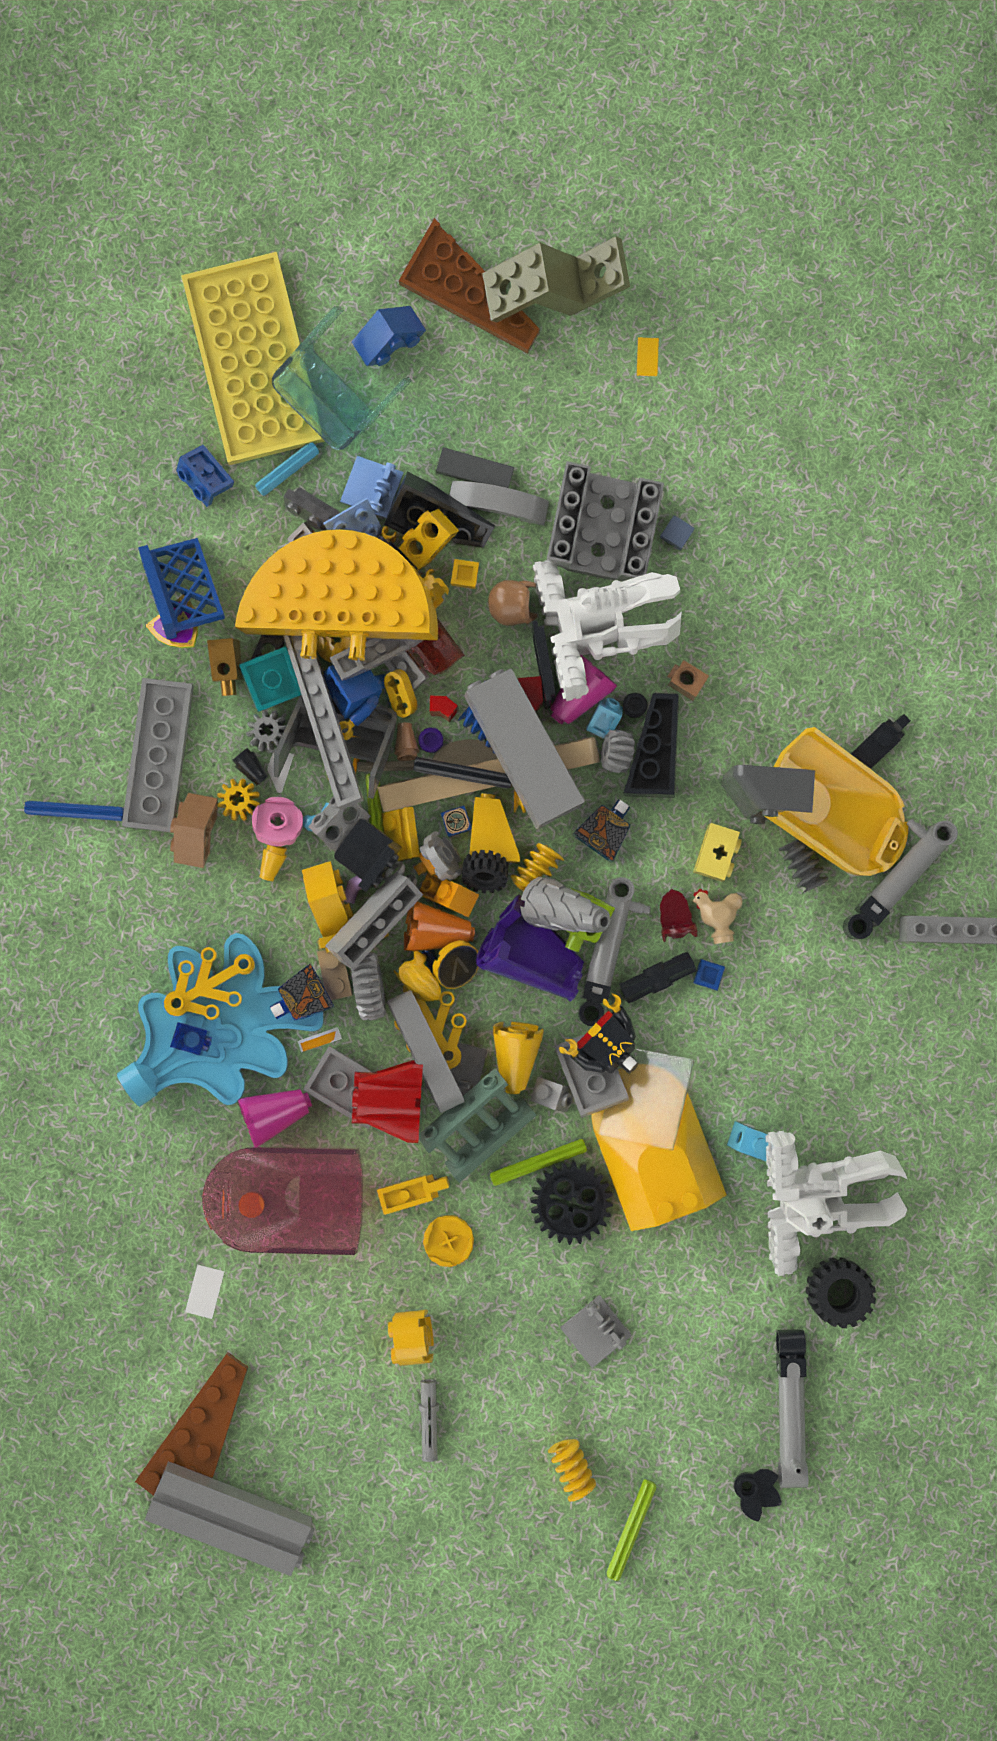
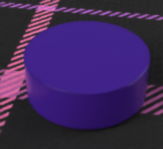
[418,727,444,753]

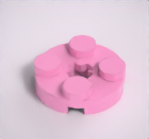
[252,797,303,846]

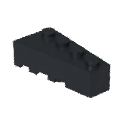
[623,693,679,798]

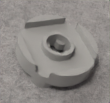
[420,831,463,881]

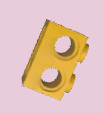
[399,509,459,570]

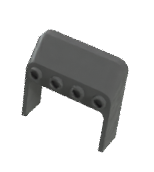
[274,695,397,799]

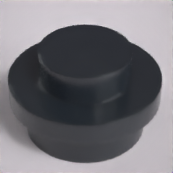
[622,693,648,718]

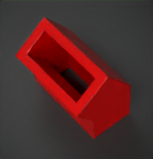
[429,695,459,723]

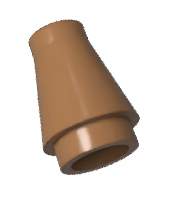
[394,722,419,761]

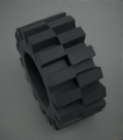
[462,850,509,893]

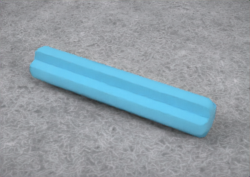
[255,442,319,496]

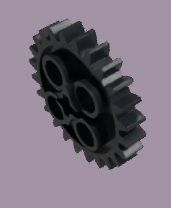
[530,1160,613,1245]

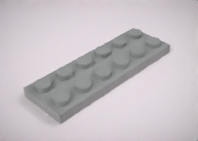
[122,678,194,833]

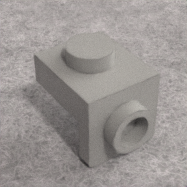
[530,1077,574,1112]

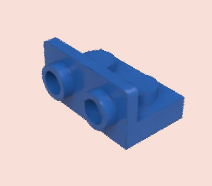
[176,445,234,507]

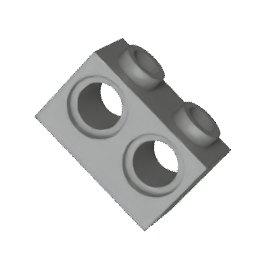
[308,796,370,852]

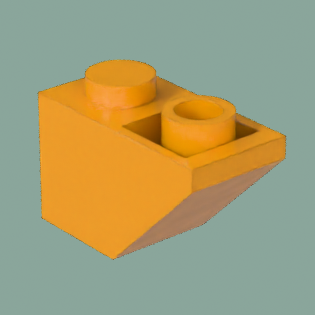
[419,872,479,918]

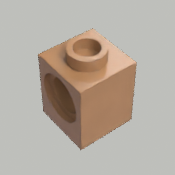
[667,660,709,701]

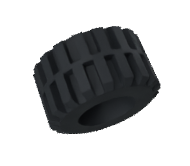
[806,1257,876,1328]

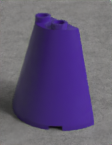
[476,894,584,1002]

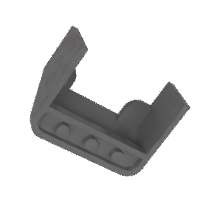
[722,765,815,824]

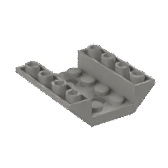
[547,461,664,581]

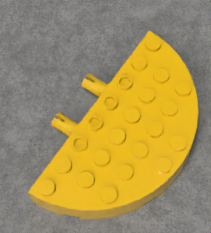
[235,529,438,661]

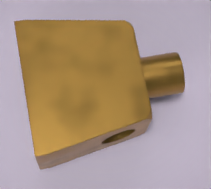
[207,638,243,696]

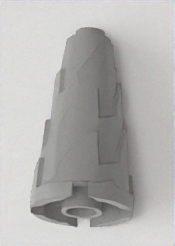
[520,876,610,933]

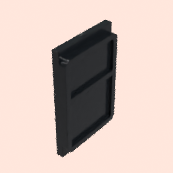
[531,620,555,709]

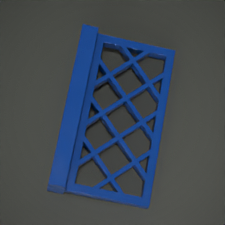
[138,538,225,640]

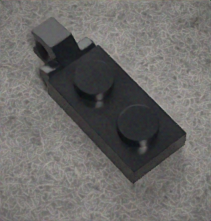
[850,714,911,769]

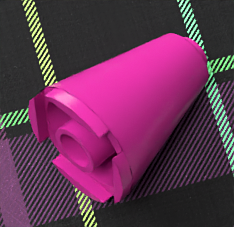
[550,654,617,725]
[238,1089,312,1147]

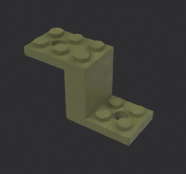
[482,236,630,323]

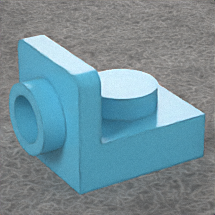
[586,698,623,739]

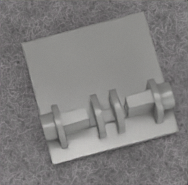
[560,1295,632,1368]

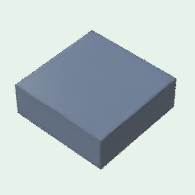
[660,515,695,551]

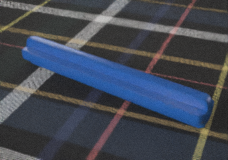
[24,801,124,821]

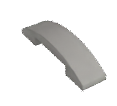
[450,481,549,526]
[330,638,423,681]

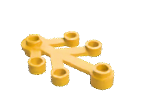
[164,947,255,1020]
[394,986,467,1069]

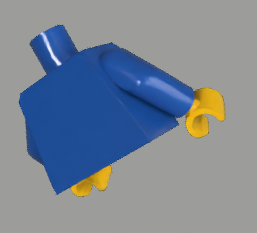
[323,665,385,740]

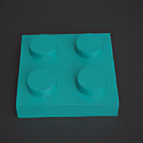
[238,646,302,712]

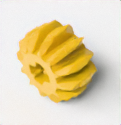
[217,779,260,821]

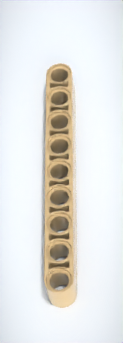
[377,737,600,812]

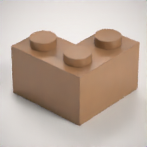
[170,793,218,868]

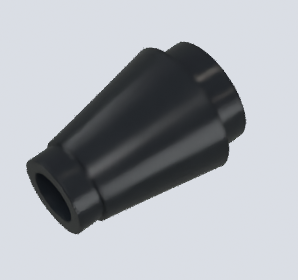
[232,748,268,786]

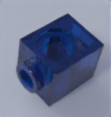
[170,1022,212,1056]

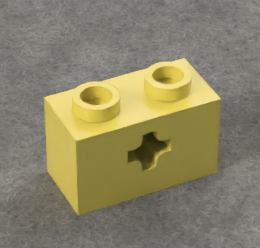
[693,823,742,882]

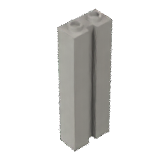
[465,669,585,830]
[145,1461,315,1576]

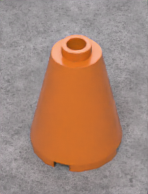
[404,901,475,952]

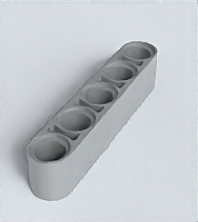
[387,990,464,1113]

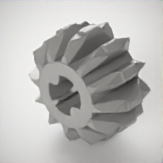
[246,710,287,753]
[600,730,635,773]

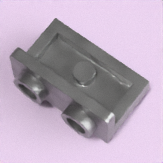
[283,487,340,531]

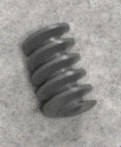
[779,840,829,893]

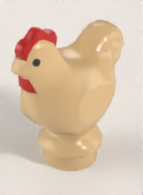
[693,889,742,944]

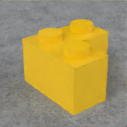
[302,861,354,937]

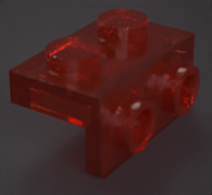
[411,618,465,675]

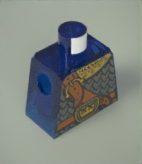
[572,799,631,863]
[270,964,335,1021]

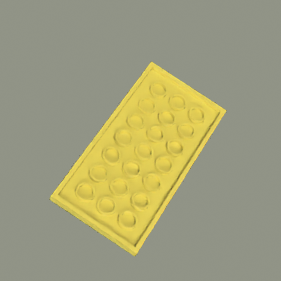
[181,252,325,465]

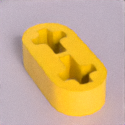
[384,669,418,718]

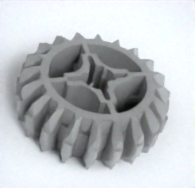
[351,952,386,1021]

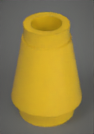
[259,845,287,882]

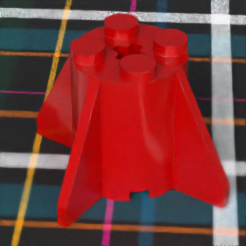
[352,1060,423,1143]

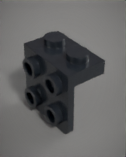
[334,818,402,892]

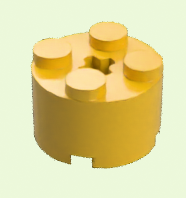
[388,1309,434,1366]

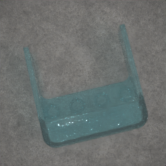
[272,306,412,450]

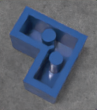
[352,306,426,366]

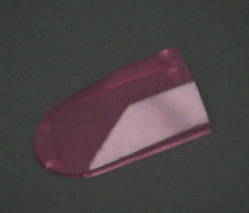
[202,1147,363,1255]

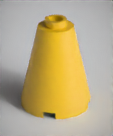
[493,1022,544,1094]

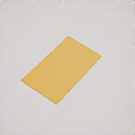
[637,337,659,376]

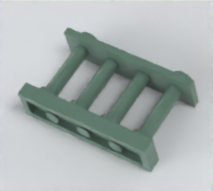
[419,1068,537,1183]

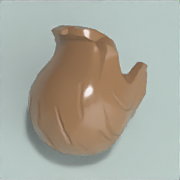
[488,580,538,626]

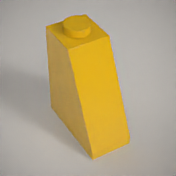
[469,793,520,864]

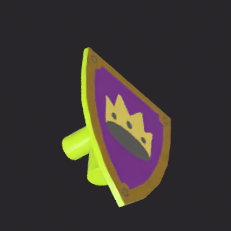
[146,595,198,648]

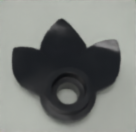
[734,1469,782,1522]

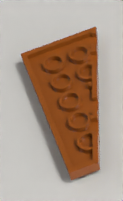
[399,218,540,354]
[135,1352,248,1496]

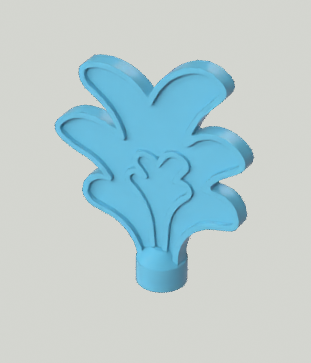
[117,933,324,1107]

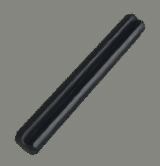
[413,757,512,789]

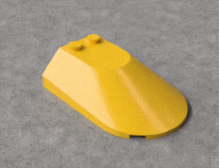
[765,727,908,876]
[591,1064,727,1231]

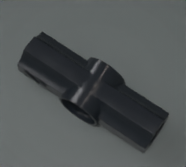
[619,952,697,1004]

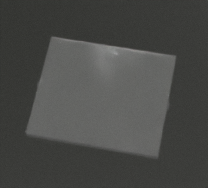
[598,1049,694,1150]

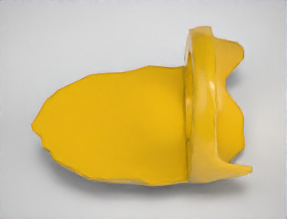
[394,951,441,1001]

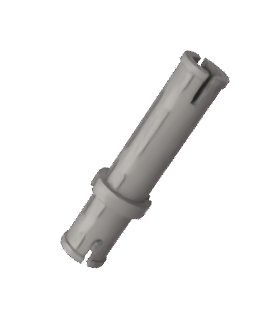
[419,1379,439,1462]

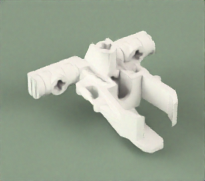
[533,560,682,701]
[766,1131,907,1276]

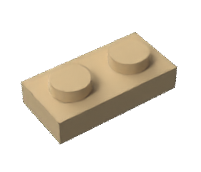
[317,950,353,1001]

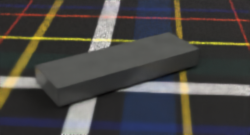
[436,447,514,488]

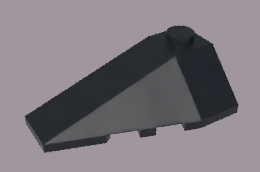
[384,471,495,548]

